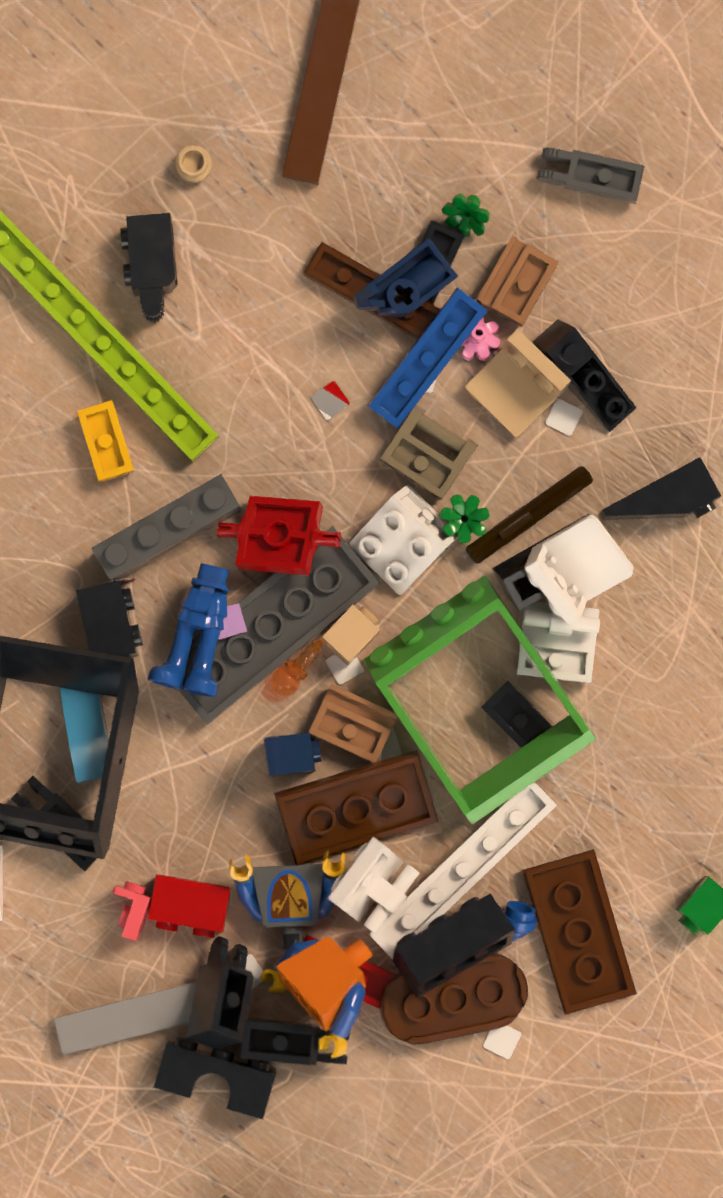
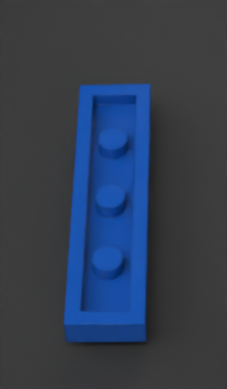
[368,287,488,429]

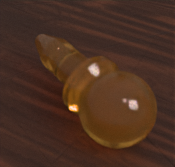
[271,639,323,696]

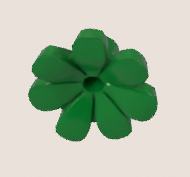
[442,194,490,237]
[440,494,490,543]

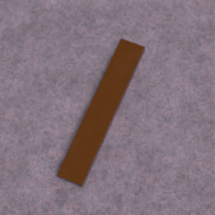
[282,0,360,185]

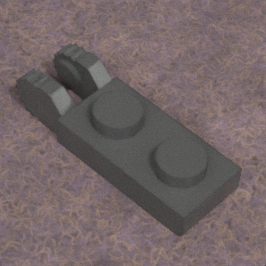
[537,147,645,204]

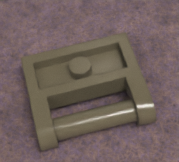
[380,405,478,500]

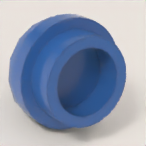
[502,901,537,941]

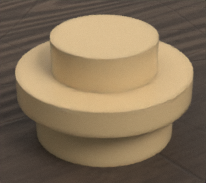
[175,145,212,182]

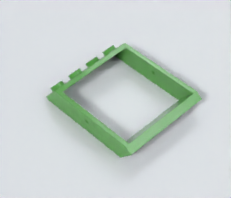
[363,575,596,824]

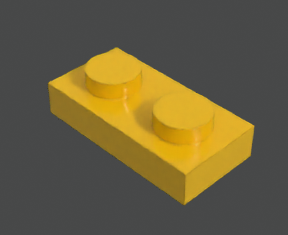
[77,400,135,483]

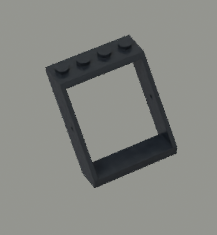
[0,636,139,859]

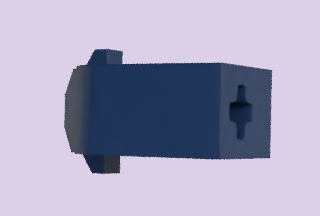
[353,238,459,318]

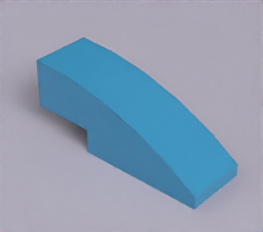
[60,687,109,783]

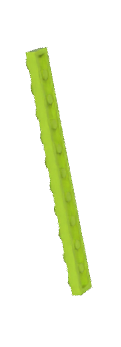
[0,210,220,462]

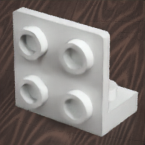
[349,484,458,595]

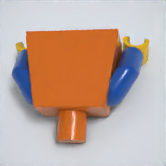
[261,937,372,1058]

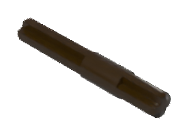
[466,466,593,564]

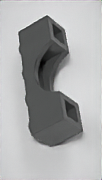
[92,474,242,581]

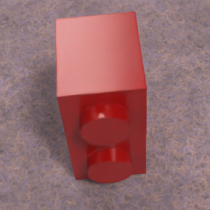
[148,874,232,938]

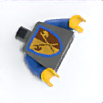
[229,851,346,949]

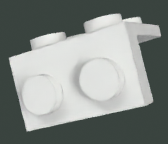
[525,515,634,626]

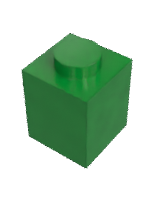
[676,876,723,935]

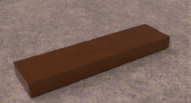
[303,242,440,340]

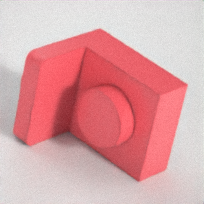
[112,881,152,941]

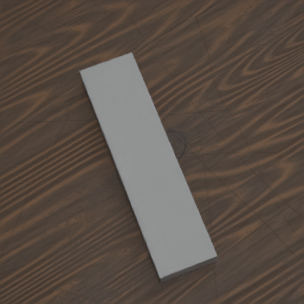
[54,981,197,1055]

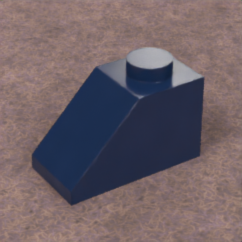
[264,733,322,777]

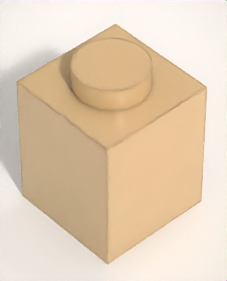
[321,605,380,666]

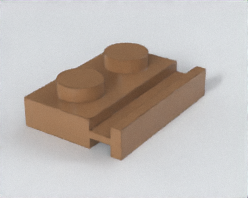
[476,236,559,327]
[308,684,398,763]

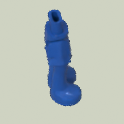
[147,563,230,698]

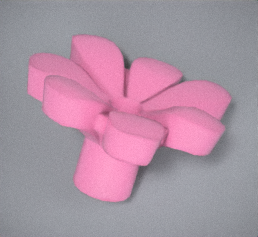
[460,317,501,361]

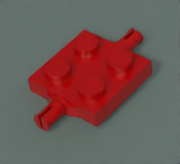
[217,496,341,576]

